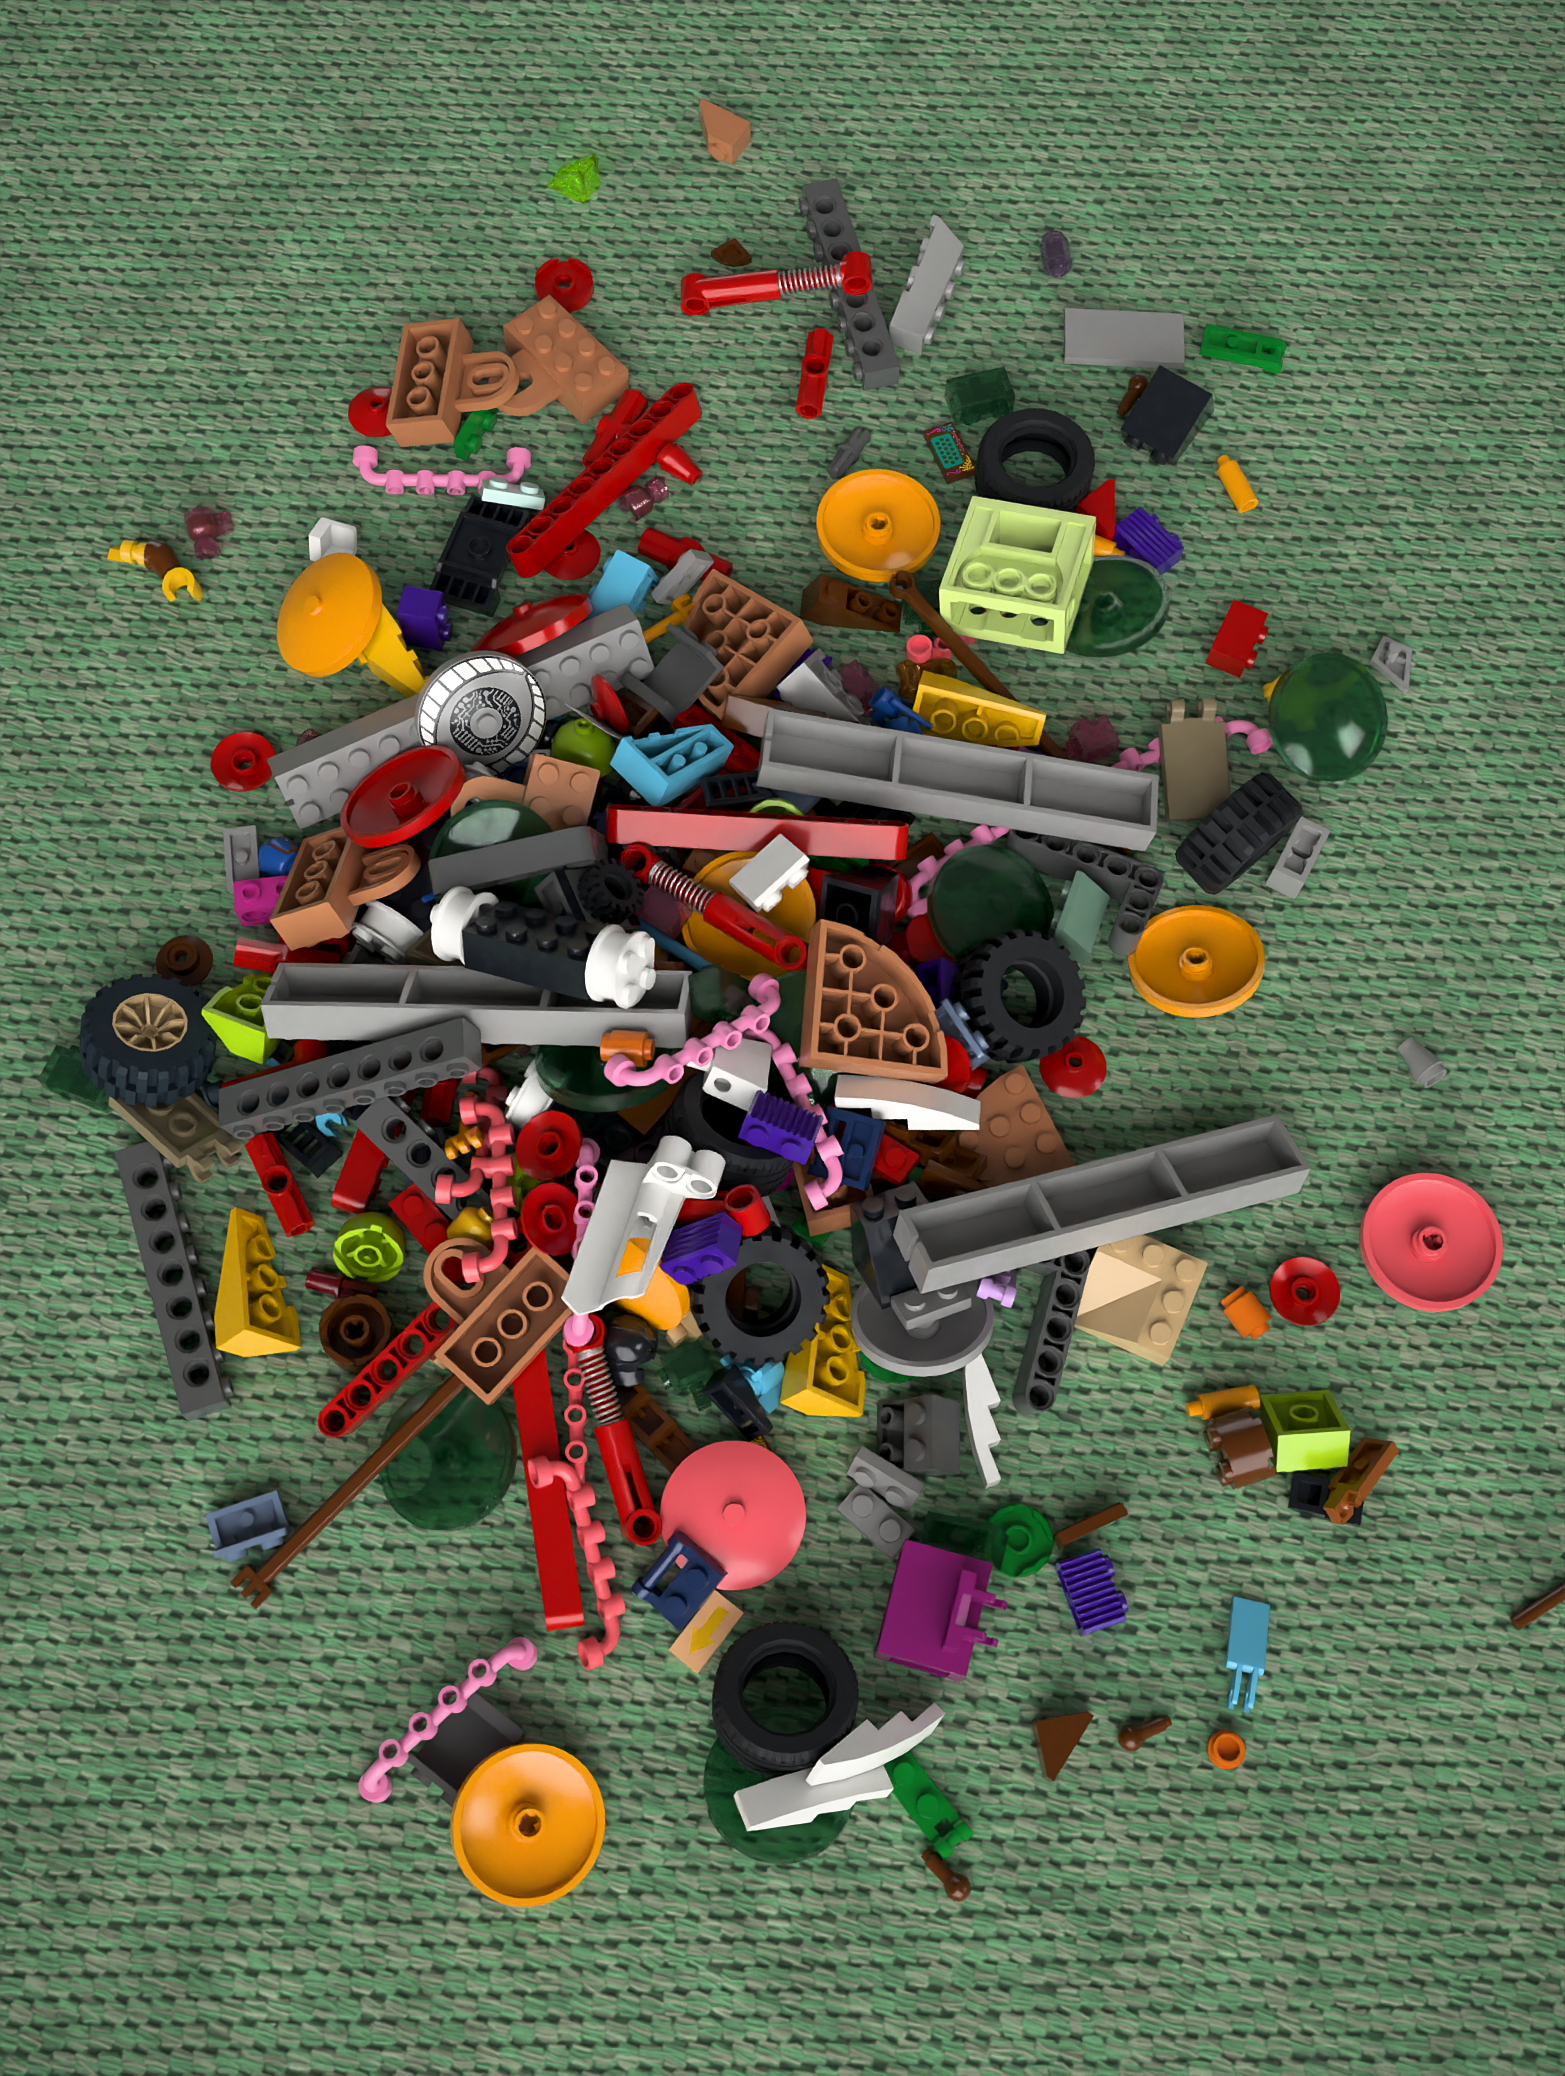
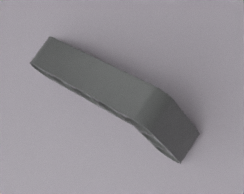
[428,826,610,897]
[1004,829,1164,956]
[1012,1250,1090,1416]

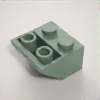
[1048,870,1110,966]

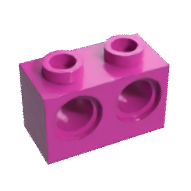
[233,875,288,927]

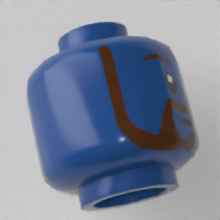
[258,836,300,877]

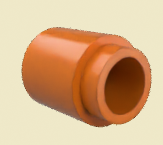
[600,1029,655,1067]
[1220,1286,1272,1341]

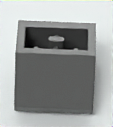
[877,1395,960,1477]

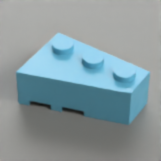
[580,549,660,623]
[610,724,734,807]

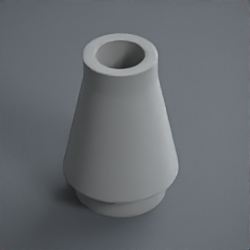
[1397,1037,1447,1088]

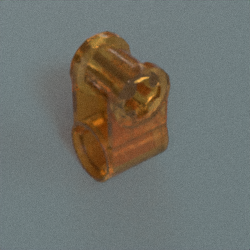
[895,658,958,701]

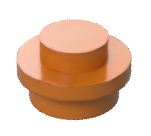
[1207,1730,1245,1770]

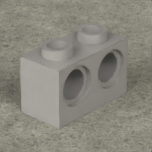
[1265,817,1331,899]

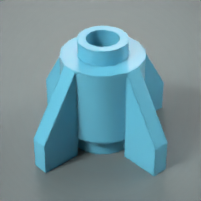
[720,1354,785,1415]

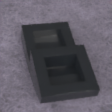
[1288,1472,1364,1528]

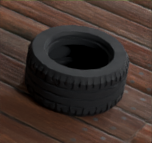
[974,408,1095,513]
[661,1071,794,1197]
[712,1621,859,1779]

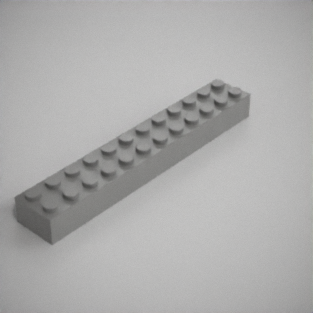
[267,603,654,830]
[756,708,1159,851]
[261,963,695,1049]
[893,1114,1311,1294]

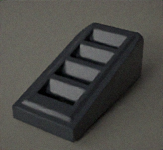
[699,771,773,811]
[267,1122,342,1178]
[702,1363,773,1440]

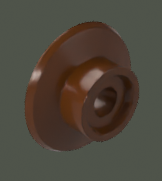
[156,935,213,987]

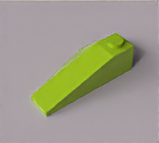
[202,971,282,1064]

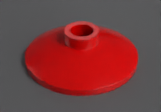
[348,386,392,438]
[544,530,601,580]
[590,674,628,735]
[210,732,276,792]
[1039,1035,1107,1099]
[515,1111,583,1181]
[521,1183,584,1256]
[1269,1257,1340,1326]

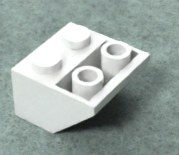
[729,834,810,913]

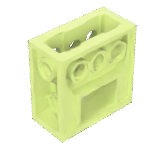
[939,496,1096,654]

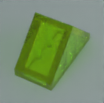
[547,153,600,205]

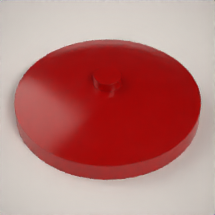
[471,593,593,657]
[340,745,465,848]

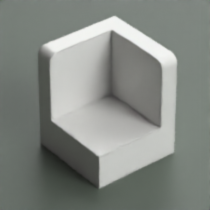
[308,517,357,561]

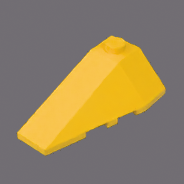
[356,603,429,698]
[910,671,1047,747]
[214,1207,301,1357]
[780,1264,866,1417]

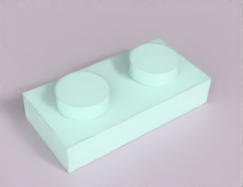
[480,477,545,510]

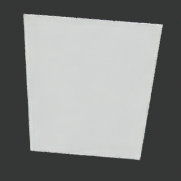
[565,704,627,740]

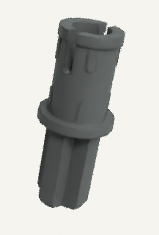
[827,426,871,479]
[654,846,685,873]

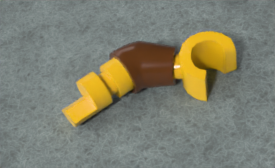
[107,539,203,602]

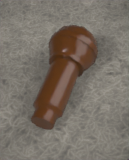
[1116,375,1148,417]
[1117,1715,1172,1752]
[921,1848,971,1902]

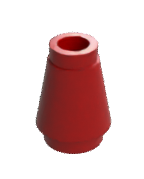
[656,442,703,486]

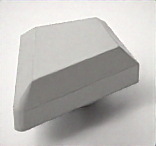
[1370,635,1412,693]

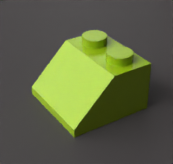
[1259,1390,1350,1472]

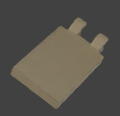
[1158,698,1231,822]
[108,1093,242,1184]

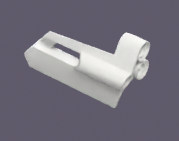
[561,1135,726,1316]

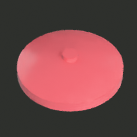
[1359,1173,1503,1312]
[659,1440,806,1590]

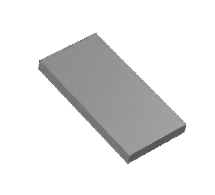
[1064,308,1185,369]

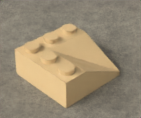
[1074,1234,1208,1366]

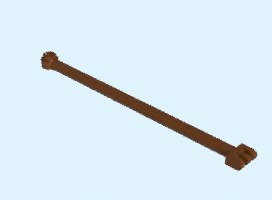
[888,570,1131,856]
[230,1373,466,1610]

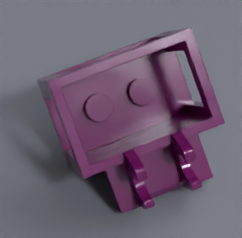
[873,1539,1007,1682]

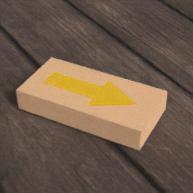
[669,1590,744,1674]

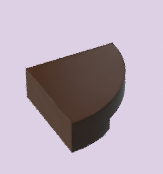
[711,238,752,267]

